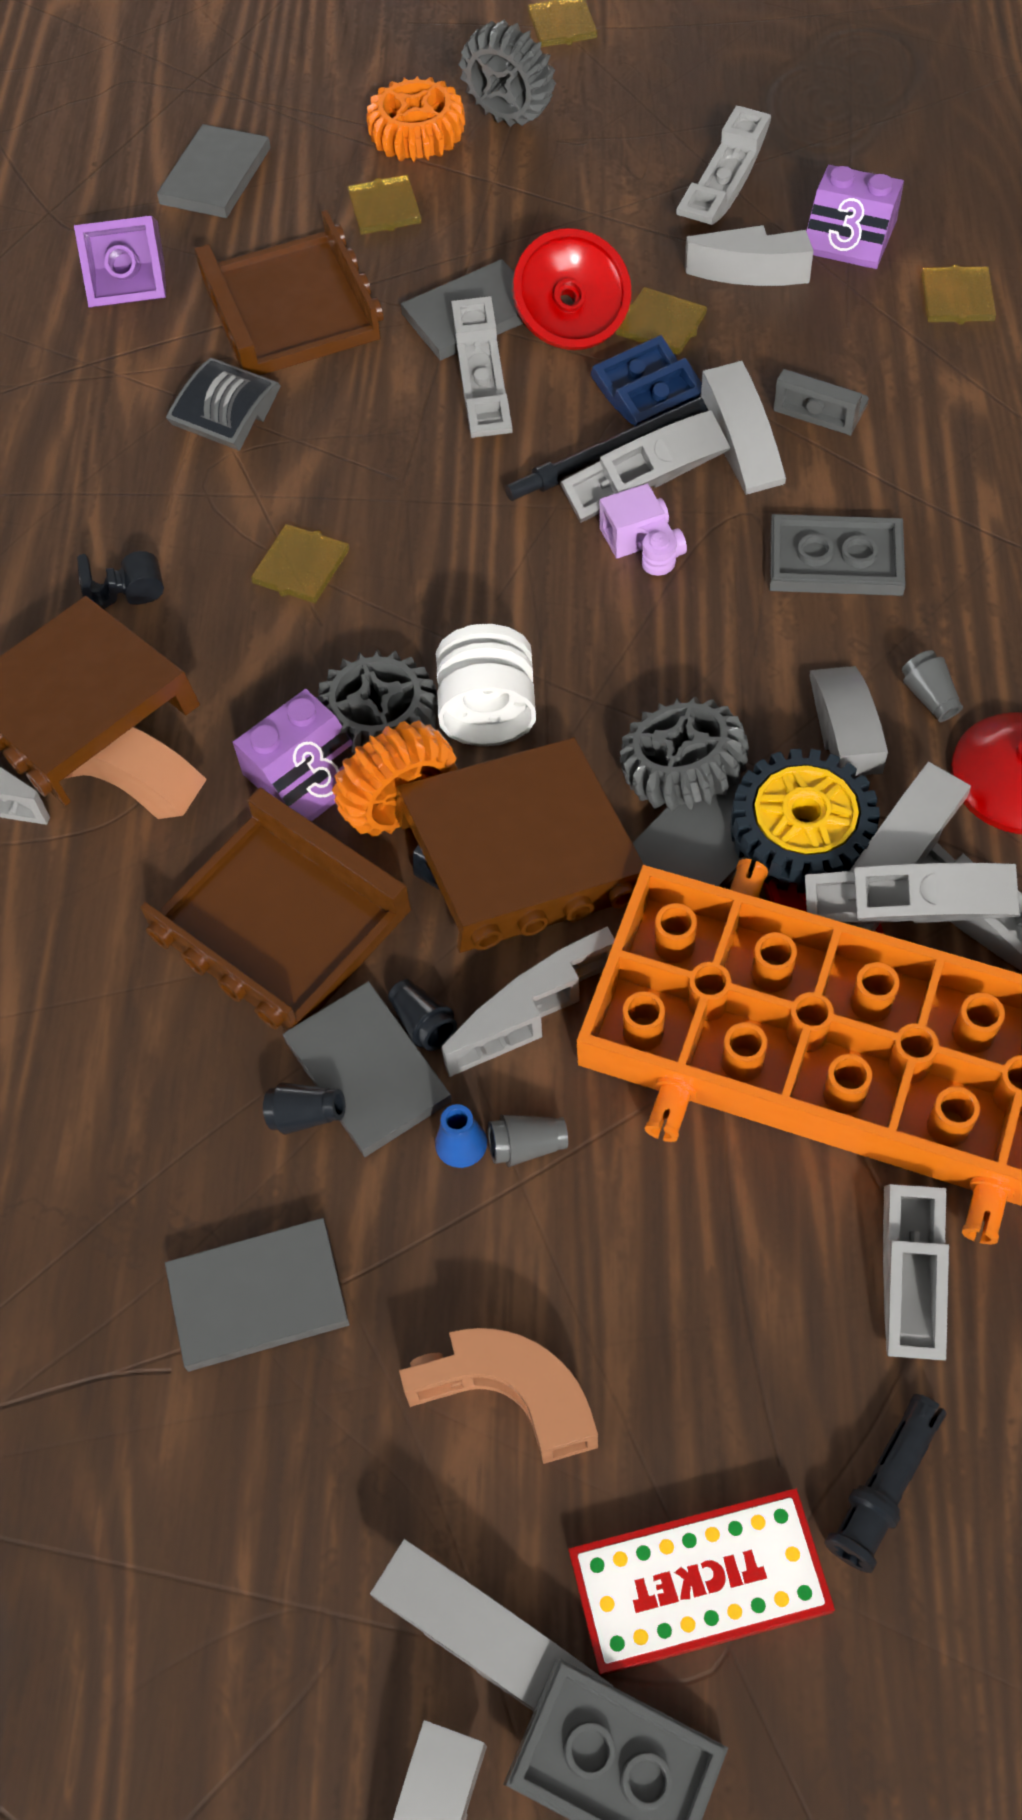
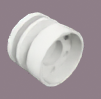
[436,624,536,746]

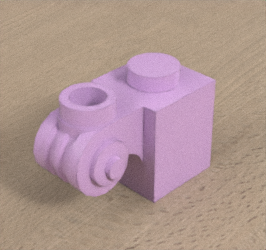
[600,483,687,576]

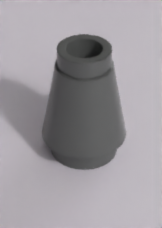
[902,650,963,722]
[488,1114,568,1167]

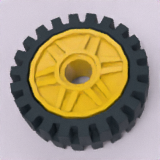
[730,749,880,893]

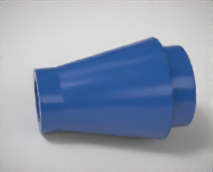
[435,1104,487,1168]

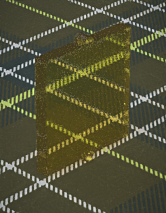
[528,0,597,47]
[348,175,421,234]
[922,265,996,324]
[616,287,707,355]
[251,524,349,604]

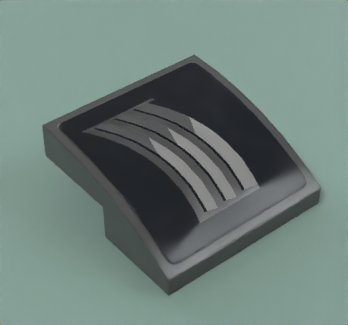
[166,358,281,451]

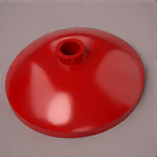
[512,228,631,350]
[951,712,1022,835]

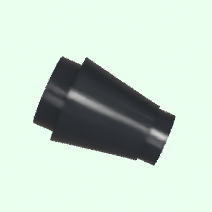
[388,979,457,1051]
[263,1082,346,1135]

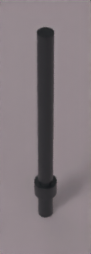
[505,396,709,501]

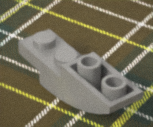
[561,410,731,523]
[805,863,1020,925]

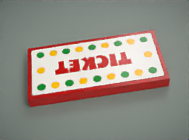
[568,1488,835,1676]

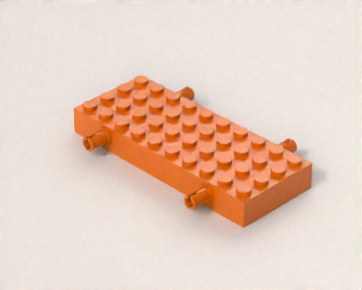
[577,859,1022,1245]

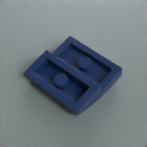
[591,335,702,426]

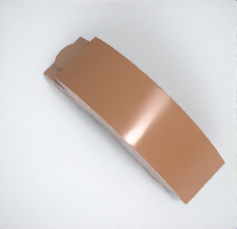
[64,727,207,819]
[399,1328,598,1464]

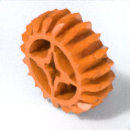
[366,76,465,162]
[331,720,458,837]

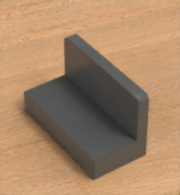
[774,369,869,436]

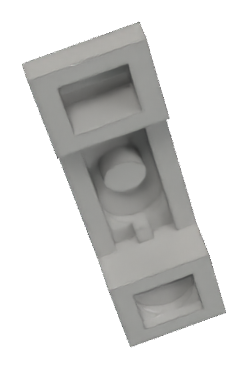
[676,105,771,225]
[451,296,512,438]

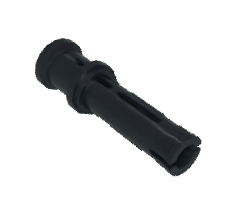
[824,1394,947,1573]

